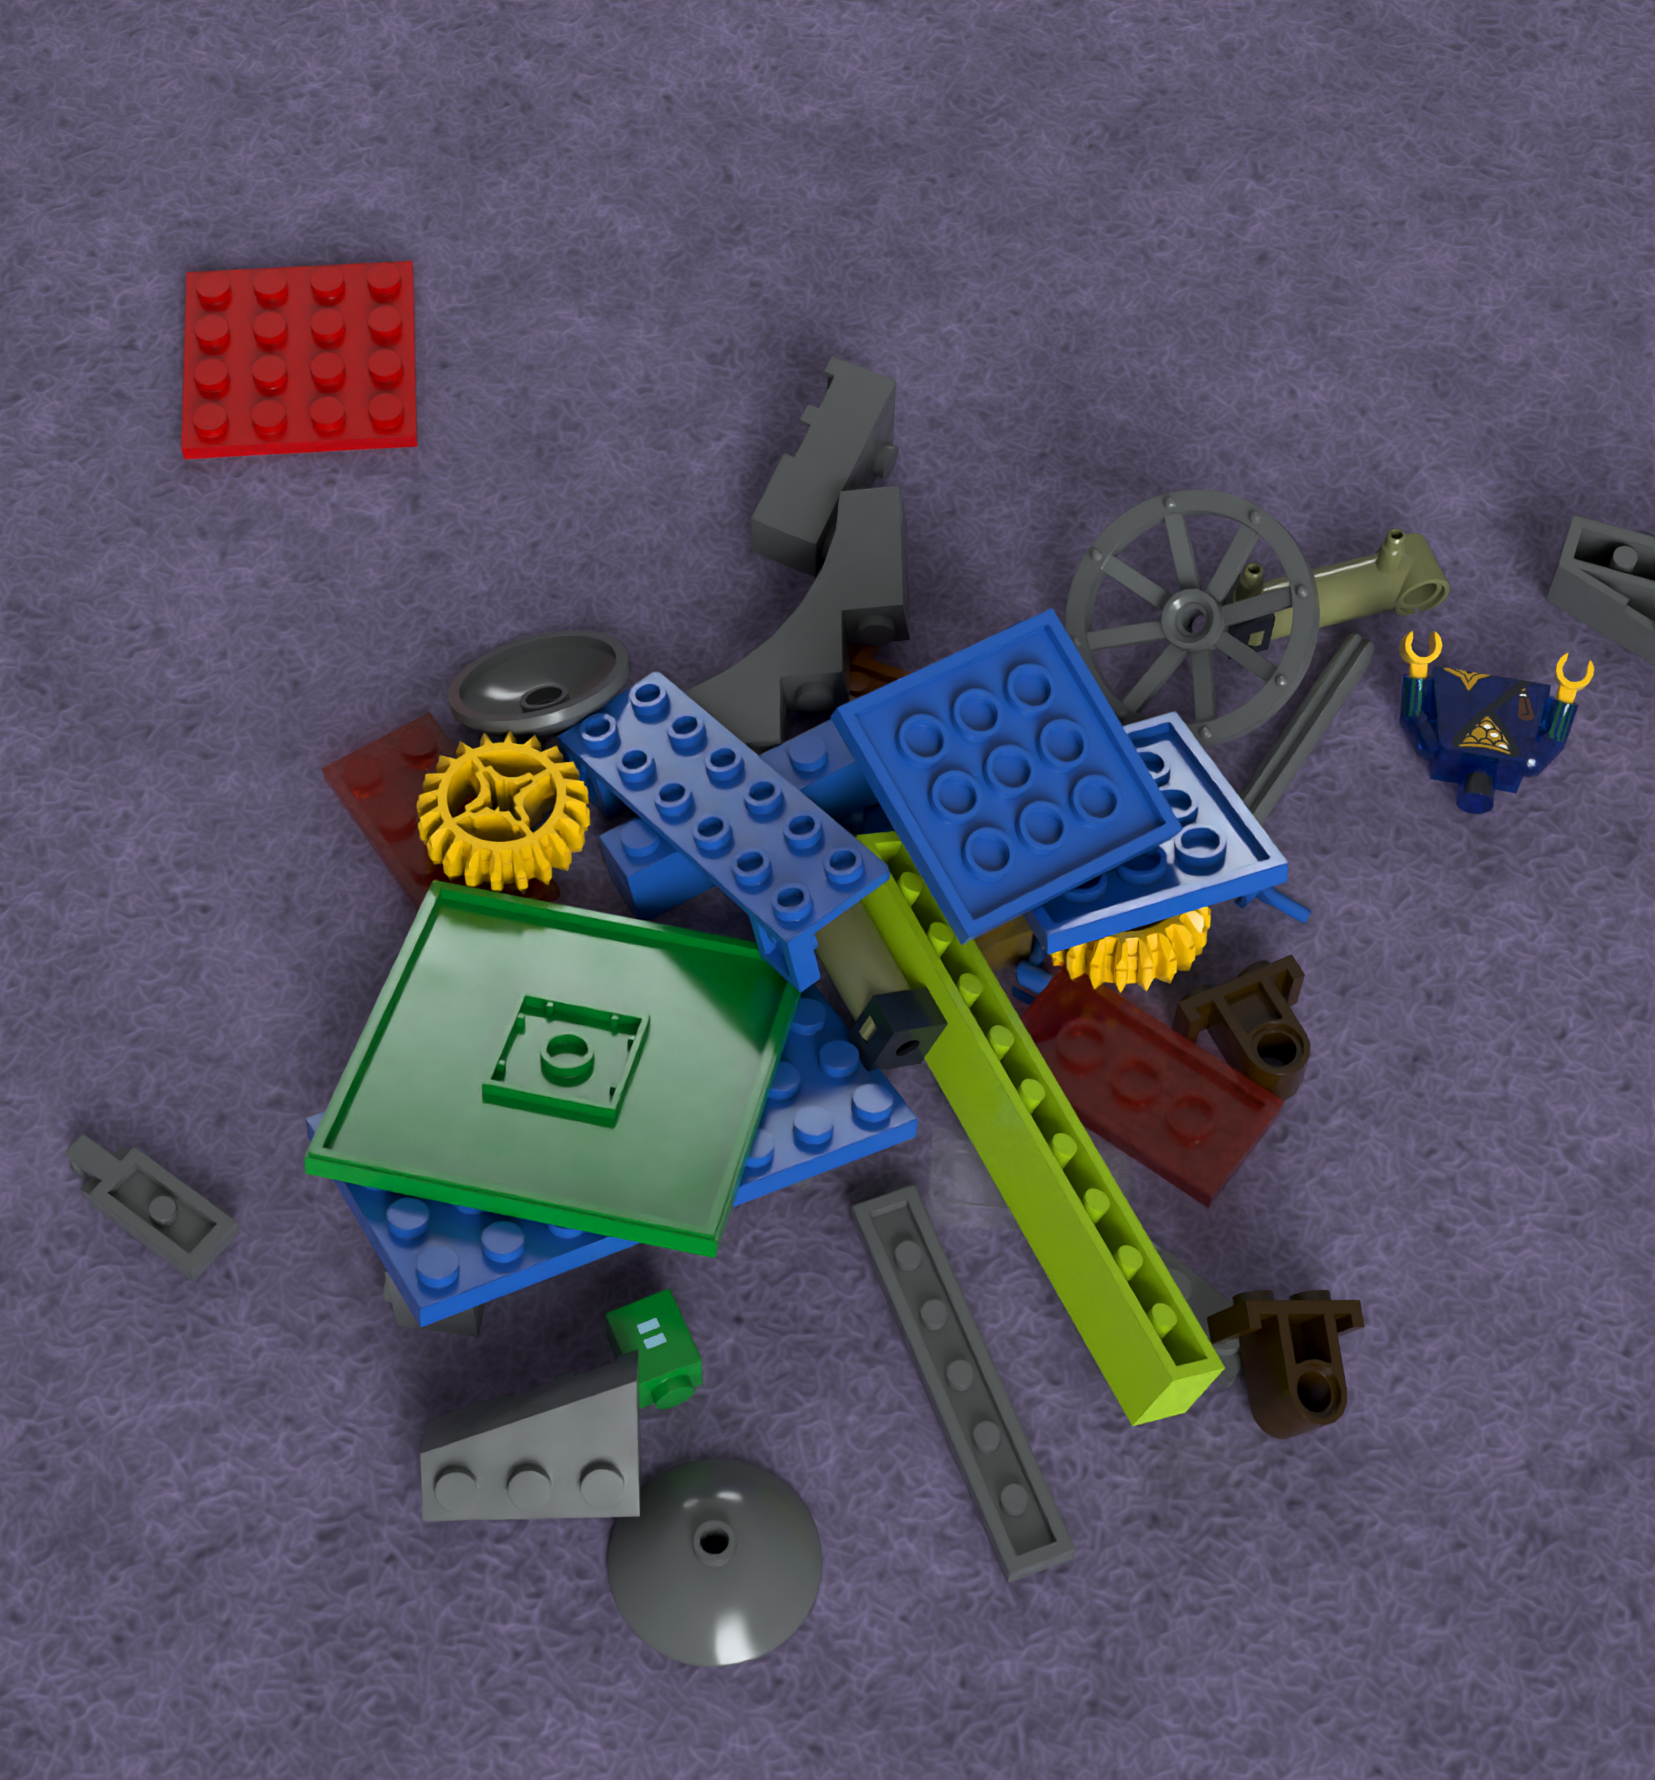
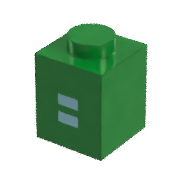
[605,1288,703,1409]

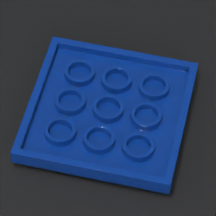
[830,608,1183,945]
[1022,711,1288,955]

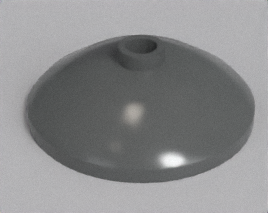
[447,630,631,739]
[608,1458,822,1667]

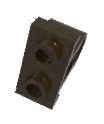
[1172,954,1311,1103]
[1207,1290,1365,1440]

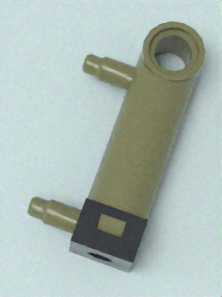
[1223,528,1450,659]
[814,900,948,1072]

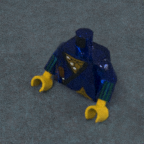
[1399,631,1594,814]

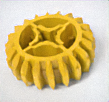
[417,731,591,895]
[1042,906,1211,994]

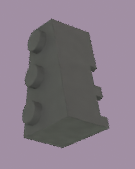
[751,356,899,577]
[1546,515,1655,665]
[420,1349,642,1521]

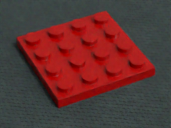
[181,261,418,459]

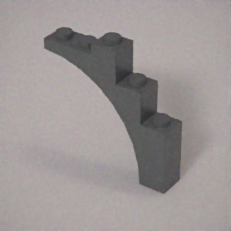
[684,486,910,755]

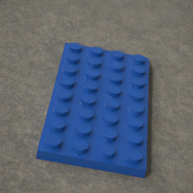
[306,984,918,1328]

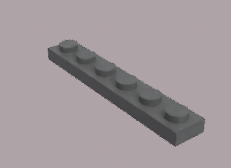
[851,1184,1076,1583]

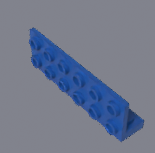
[557,671,890,993]

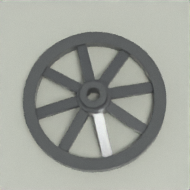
[1065,489,1320,748]

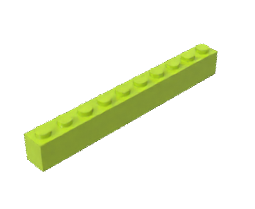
[856,831,1225,1426]

